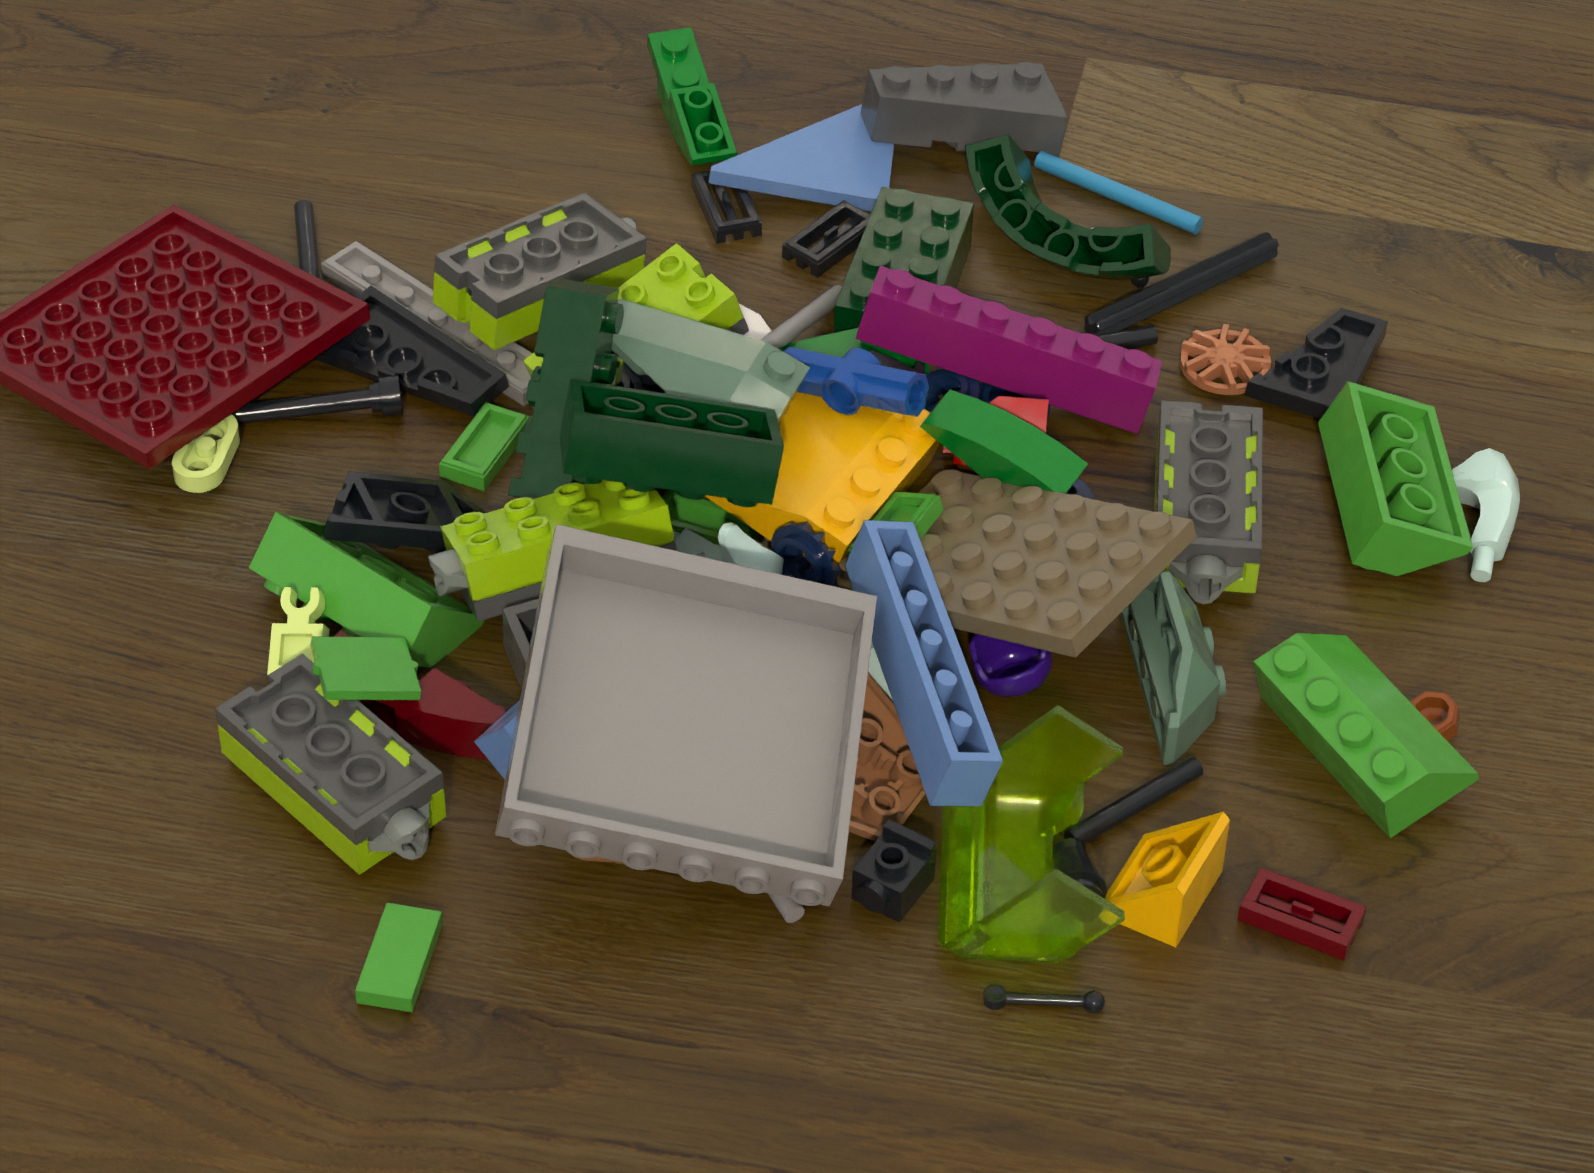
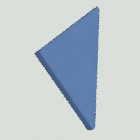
[708,104,894,212]

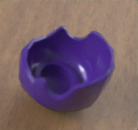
[969,634,1053,697]

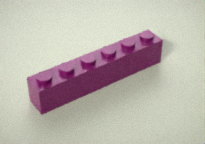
[855,266,1162,434]

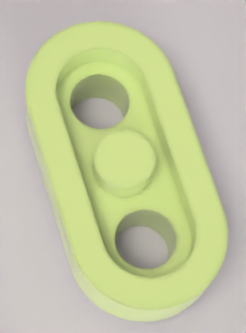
[172,414,240,493]

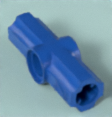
[784,347,929,417]

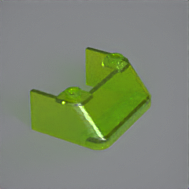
[938,705,1125,963]

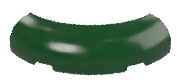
[966,134,1171,280]

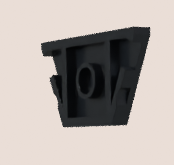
[323,471,487,553]

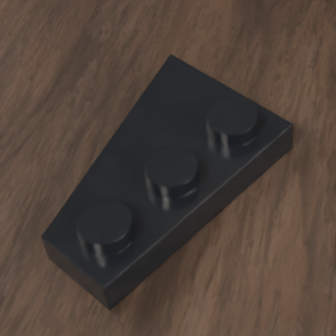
[1246,308,1388,419]

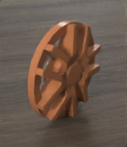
[1179,324,1271,395]

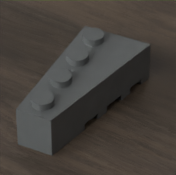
[860,62,1068,158]

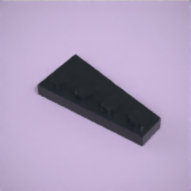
[314,285,509,417]

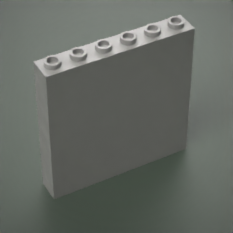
[495,524,877,906]

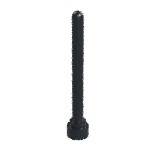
[232,375,403,424]

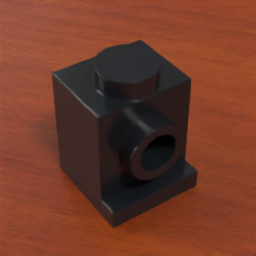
[852,819,937,923]

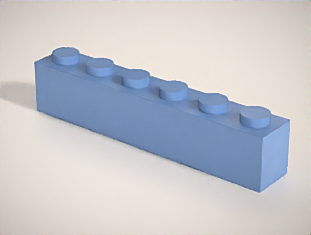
[845,520,1003,806]

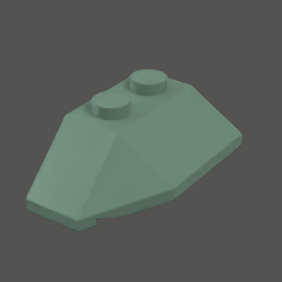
[1120,571,1226,765]

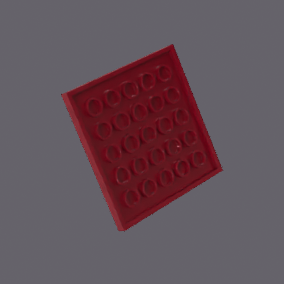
[0,204,371,470]

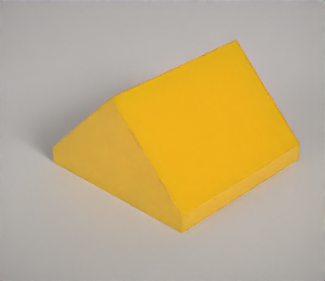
[1098,811,1230,948]

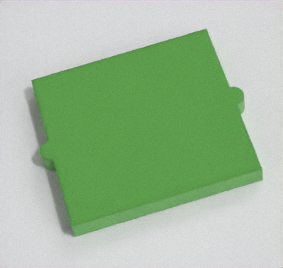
[310,636,421,700]

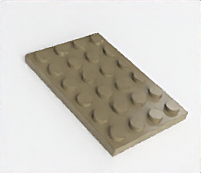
[836,469,1197,658]

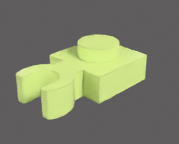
[267,587,330,676]

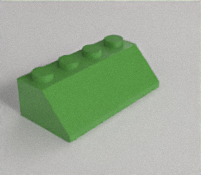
[1318,381,1473,576]
[249,512,485,668]
[1253,633,1479,838]

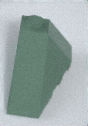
[612,299,810,424]

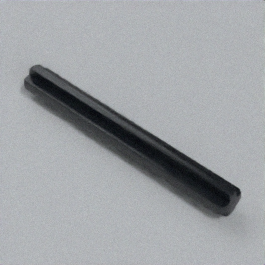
[1084,232,1279,335]

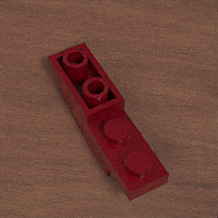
[333,631,508,760]

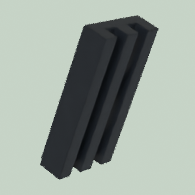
[691,171,762,244]
[782,200,870,278]

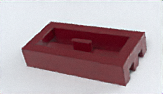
[1238,867,1367,961]

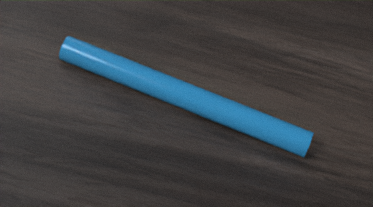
[1034,151,1204,235]

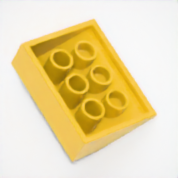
[706,392,940,568]

